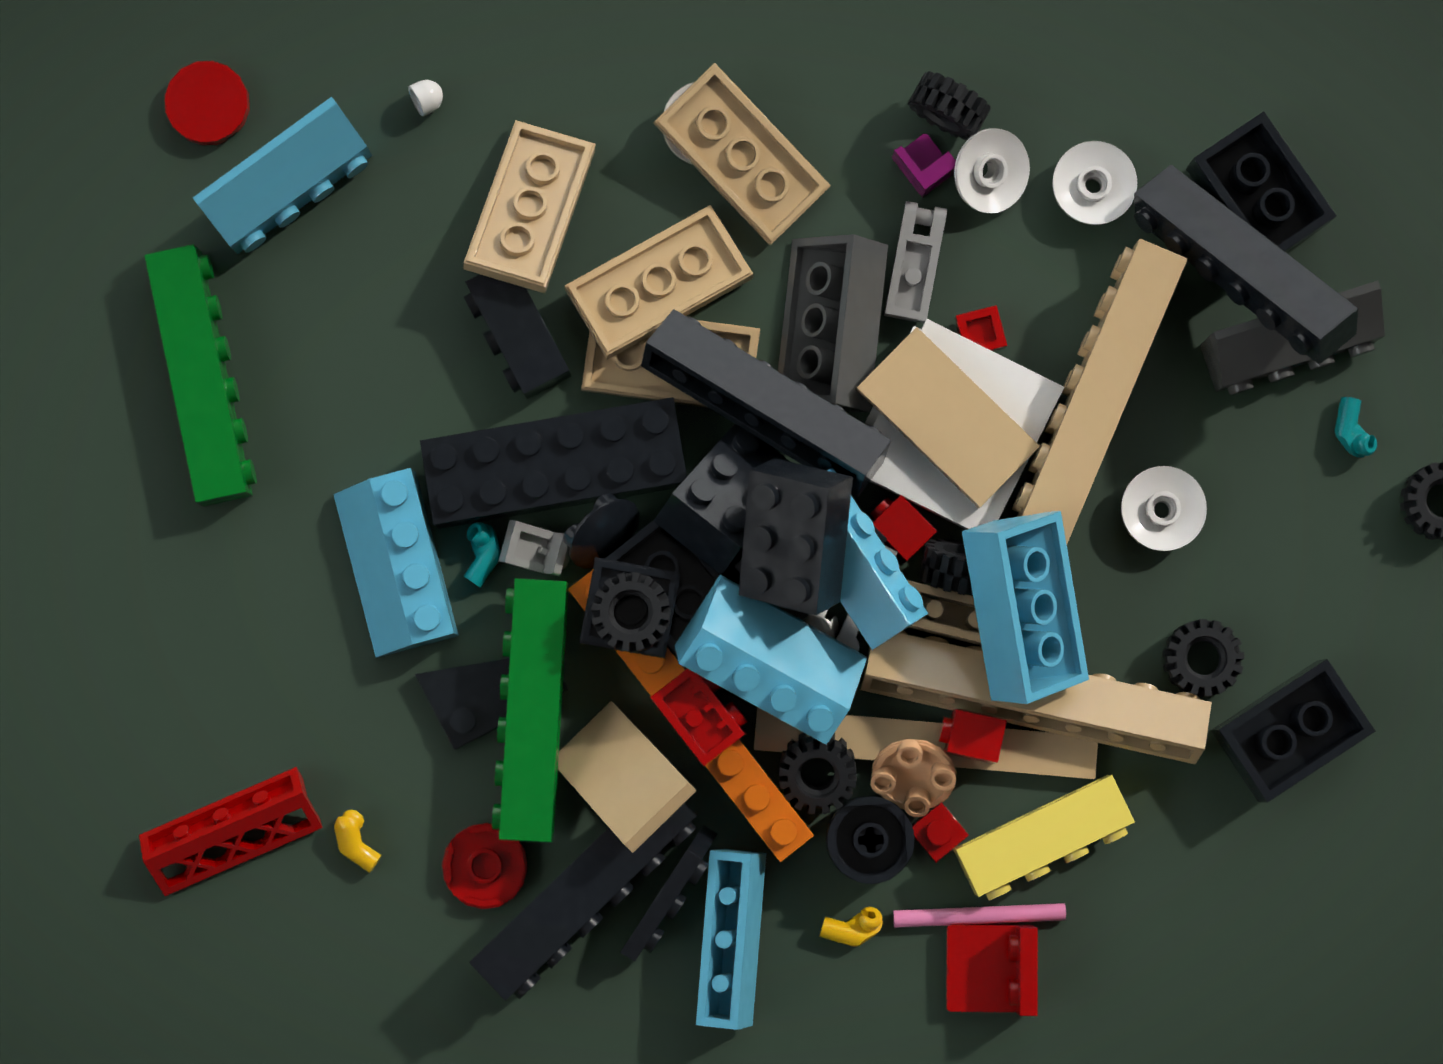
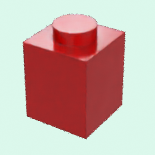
[870,495,937,564]
[938,709,1007,764]

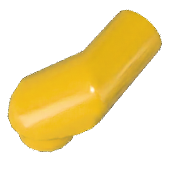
[334,809,382,873]
[819,907,883,947]

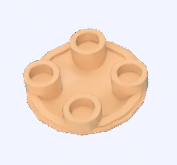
[870,739,957,817]

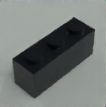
[463,274,572,399]

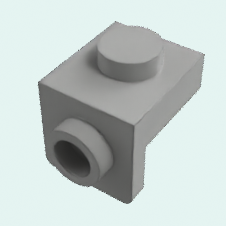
[499,520,570,576]

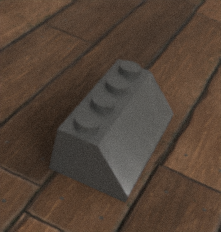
[778,234,888,412]
[1200,280,1385,396]

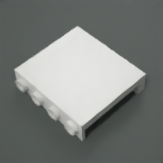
[865,319,1064,530]

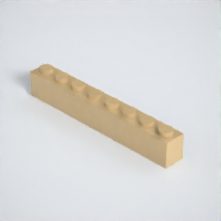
[861,630,1212,764]

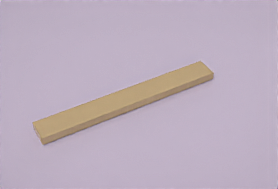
[754,707,1098,779]

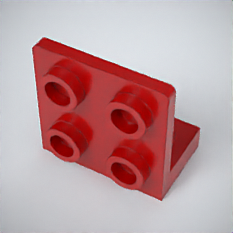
[650,668,748,766]
[946,925,1038,1016]

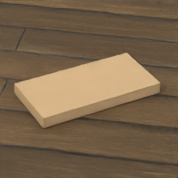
[653,63,831,245]
[464,120,596,293]
[565,205,753,360]
[581,320,760,408]
[856,327,1040,509]
[558,701,697,853]

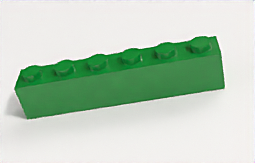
[144,244,257,507]
[492,578,569,842]

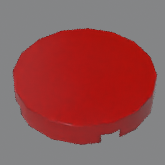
[165,61,250,145]
[442,823,528,909]

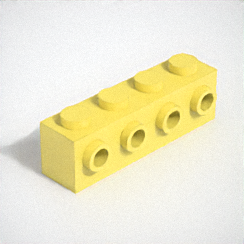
[953,775,1135,900]

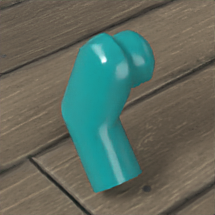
[1334,397,1377,458]
[463,522,501,588]

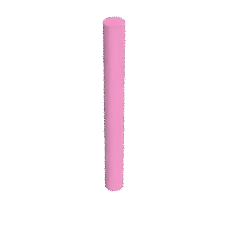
[893,903,1066,928]

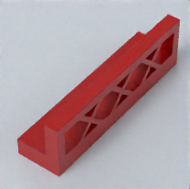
[139,767,323,896]

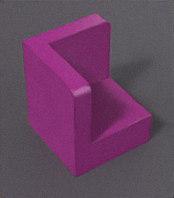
[892,134,956,198]

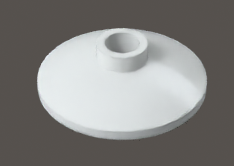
[954,128,1030,213]
[1052,141,1137,225]
[1121,466,1207,551]

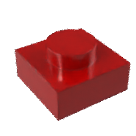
[954,305,1007,351]
[912,802,969,863]

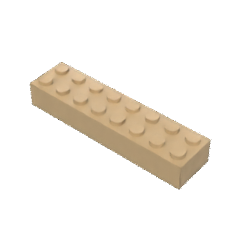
[1012,239,1188,544]

